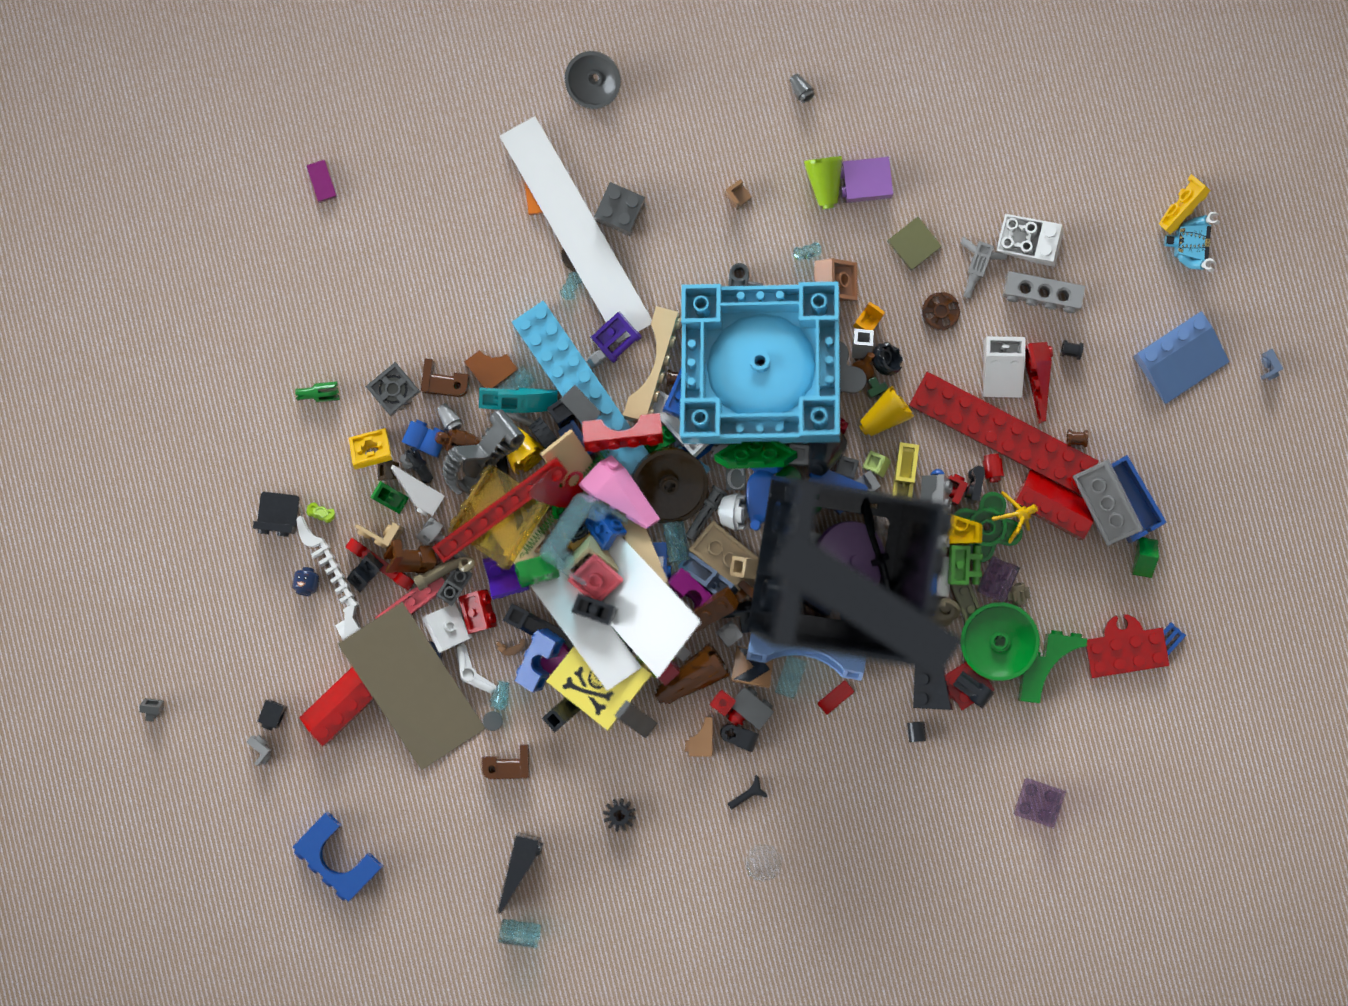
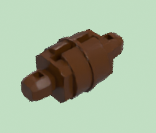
[435,429,480,452]

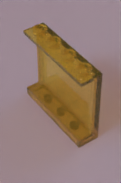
[448,465,550,570]

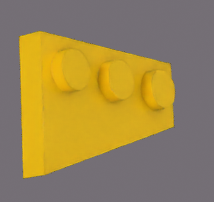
[948,515,982,545]

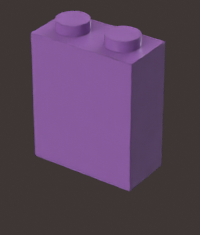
[840,157,893,203]

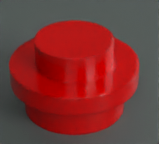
[727,709,745,726]

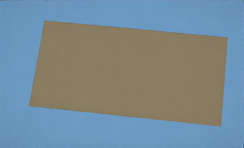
[338,602,486,770]

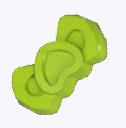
[306,502,335,523]

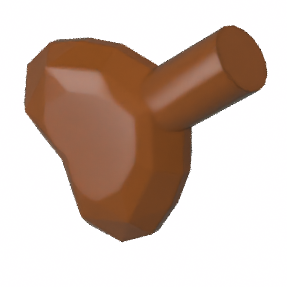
[851,352,875,380]

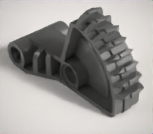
[442,409,525,495]

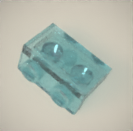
[663,521,690,563]
[498,919,541,948]

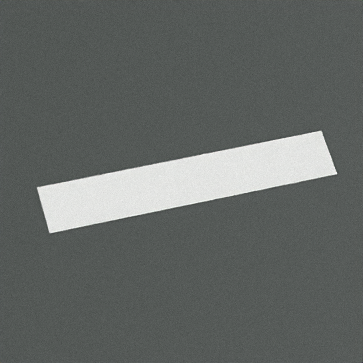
[500,116,652,343]
[466,477,642,691]

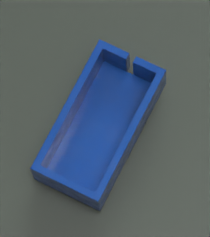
[1111,455,1167,543]

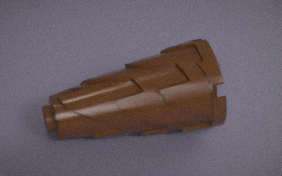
[655,643,731,704]

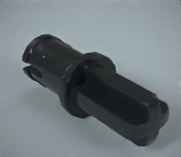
[405,447,433,483]

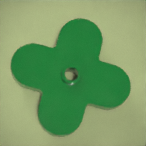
[953,492,1023,562]

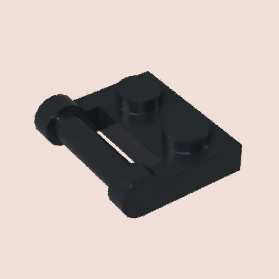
[964,466,985,504]

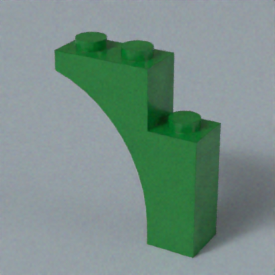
[1018,630,1087,703]

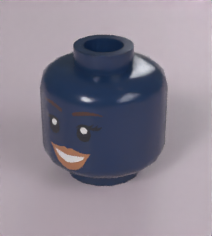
[292,567,319,597]

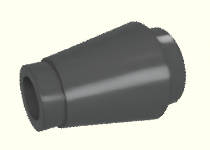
[789,73,815,103]

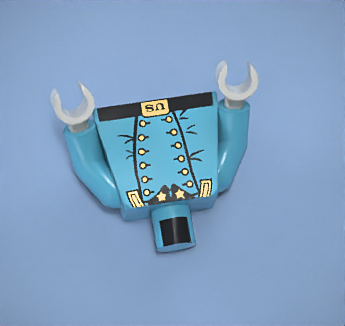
[1164,212,1220,272]

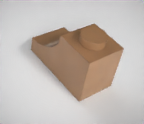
[685,717,713,757]

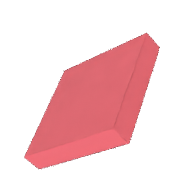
[568,553,623,601]

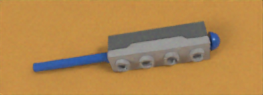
[921,469,952,593]

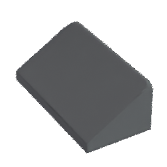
[560,385,601,423]

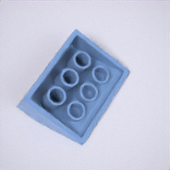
[1133,311,1230,404]

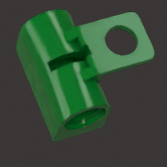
[515,552,560,588]

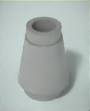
[437,403,462,432]

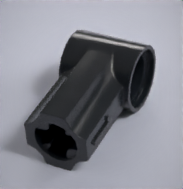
[953,671,994,709]

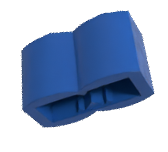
[402,419,445,458]

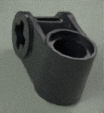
[720,724,759,752]

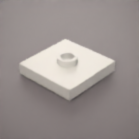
[422,603,472,653]

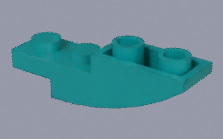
[479,387,558,413]

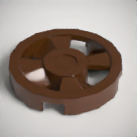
[922,292,960,330]

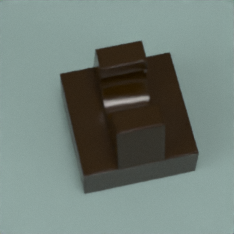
[378,460,399,481]

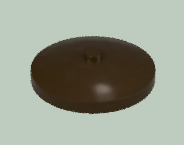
[632,448,709,524]

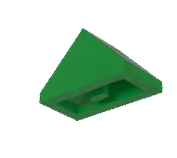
[370,481,409,514]
[1132,537,1159,578]

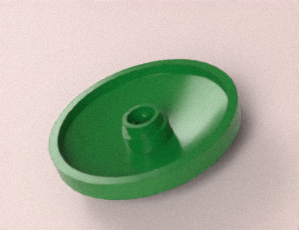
[961,602,1040,681]

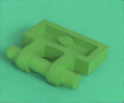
[948,545,983,585]

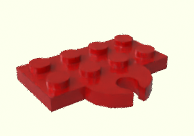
[1086,614,1170,678]

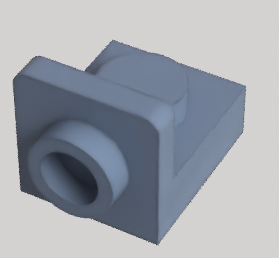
[1260,348,1283,381]

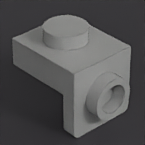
[246,735,272,766]

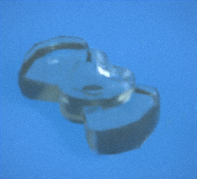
[793,242,822,261]
[560,272,583,300]

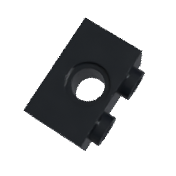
[571,594,617,626]

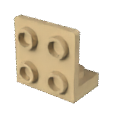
[355,522,405,550]

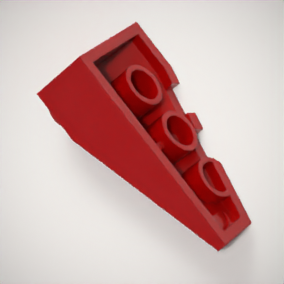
[1025,342,1053,424]

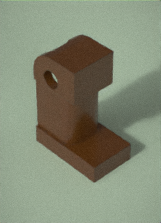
[420,358,470,397]
[384,540,436,573]
[482,744,530,779]

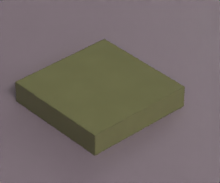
[887,217,942,271]

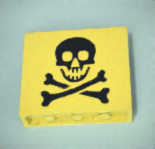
[546,646,653,731]

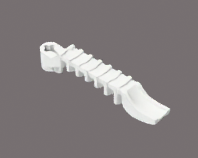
[296,516,361,640]

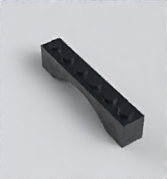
[503,603,574,651]

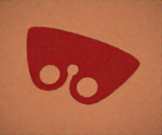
[528,466,584,508]

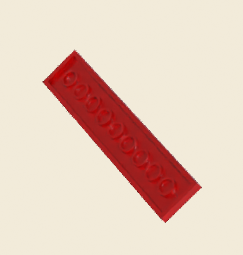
[909,371,1098,495]

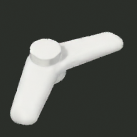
[456,644,497,693]

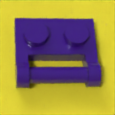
[591,312,642,363]

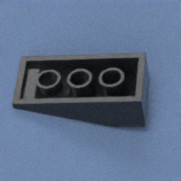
[497,832,544,914]

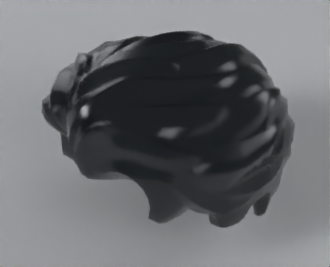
[872,342,903,376]

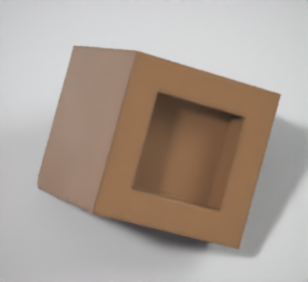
[725,179,752,210]

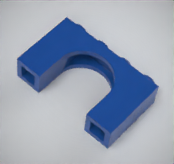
[293,812,383,902]

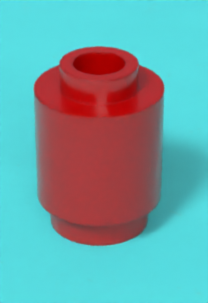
[982,453,1004,483]

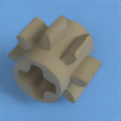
[1006,583,1031,605]

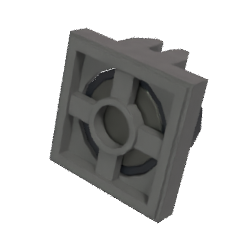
[365,362,420,416]

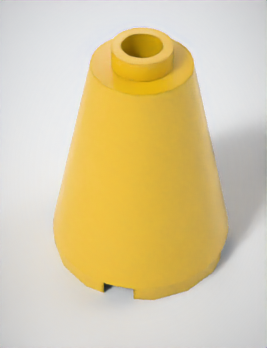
[859,386,915,436]
[506,424,545,474]

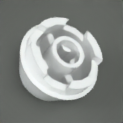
[718,492,749,531]

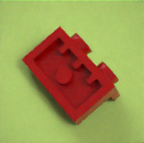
[459,589,497,634]

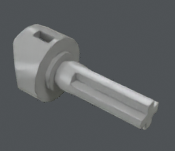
[416,517,469,559]

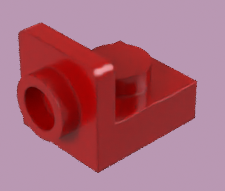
[948,474,968,505]
[709,690,736,716]

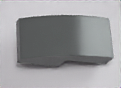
[436,567,473,606]

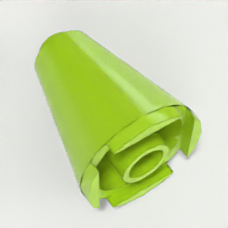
[804,156,842,209]

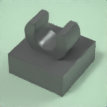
[139,698,164,722]

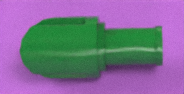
[295,381,340,402]

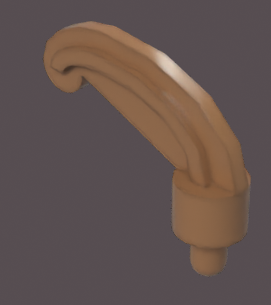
[496,639,526,656]

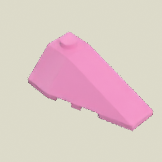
[579,455,660,529]

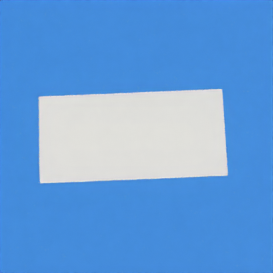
[602,536,700,677]

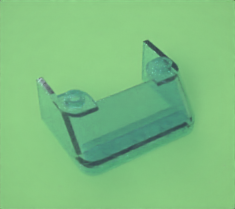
[540,493,629,588]

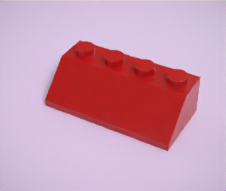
[1014,469,1094,540]
[299,667,374,746]

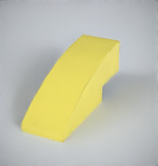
[892,442,919,497]

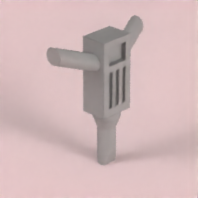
[960,237,1008,299]

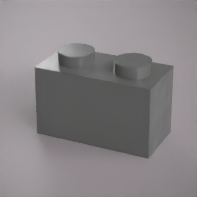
[732,686,774,730]

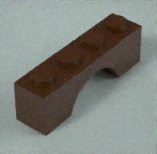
[689,586,739,637]

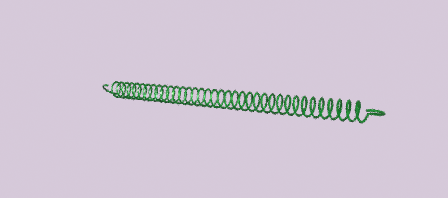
[520,449,610,558]

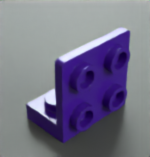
[483,553,530,599]

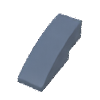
[677,552,738,595]

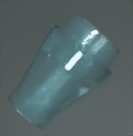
[489,681,510,711]

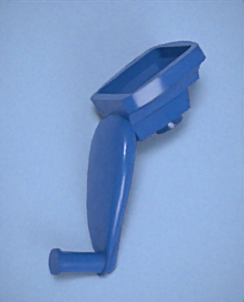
[746,467,784,531]

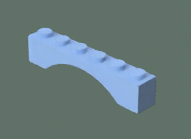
[746,633,866,681]

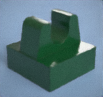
[866,377,888,399]

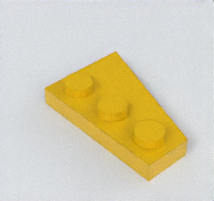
[1159,174,1211,235]

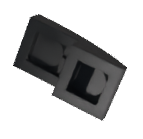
[347,552,384,592]

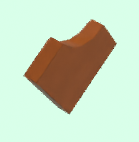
[464,350,518,388]

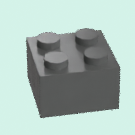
[594,182,646,236]

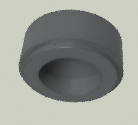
[483,711,503,731]

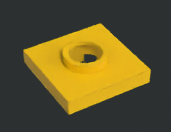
[348,428,392,470]

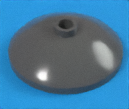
[564,51,621,109]

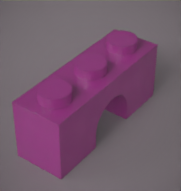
[668,568,712,610]

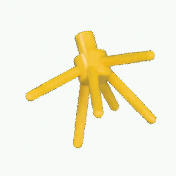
[992,491,1038,544]

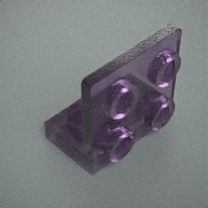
[1014,778,1066,829]

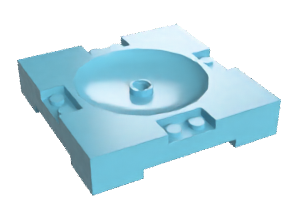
[680,282,840,444]

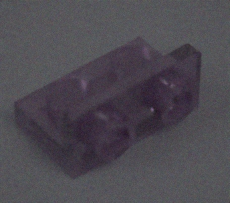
[977,556,1020,603]

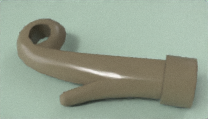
[413,556,475,591]

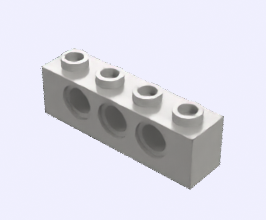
[1002,271,1085,313]

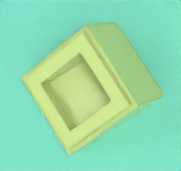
[862,450,891,478]

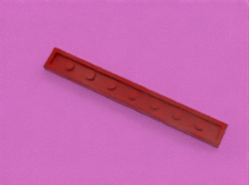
[432,456,568,563]

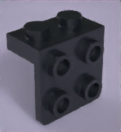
[252,492,300,537]

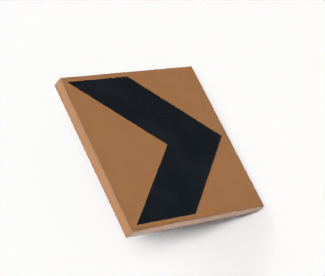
[731,646,774,688]

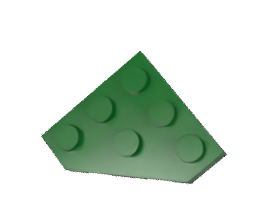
[714,441,798,469]

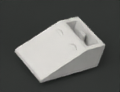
[996,214,1064,267]
[983,336,1025,398]

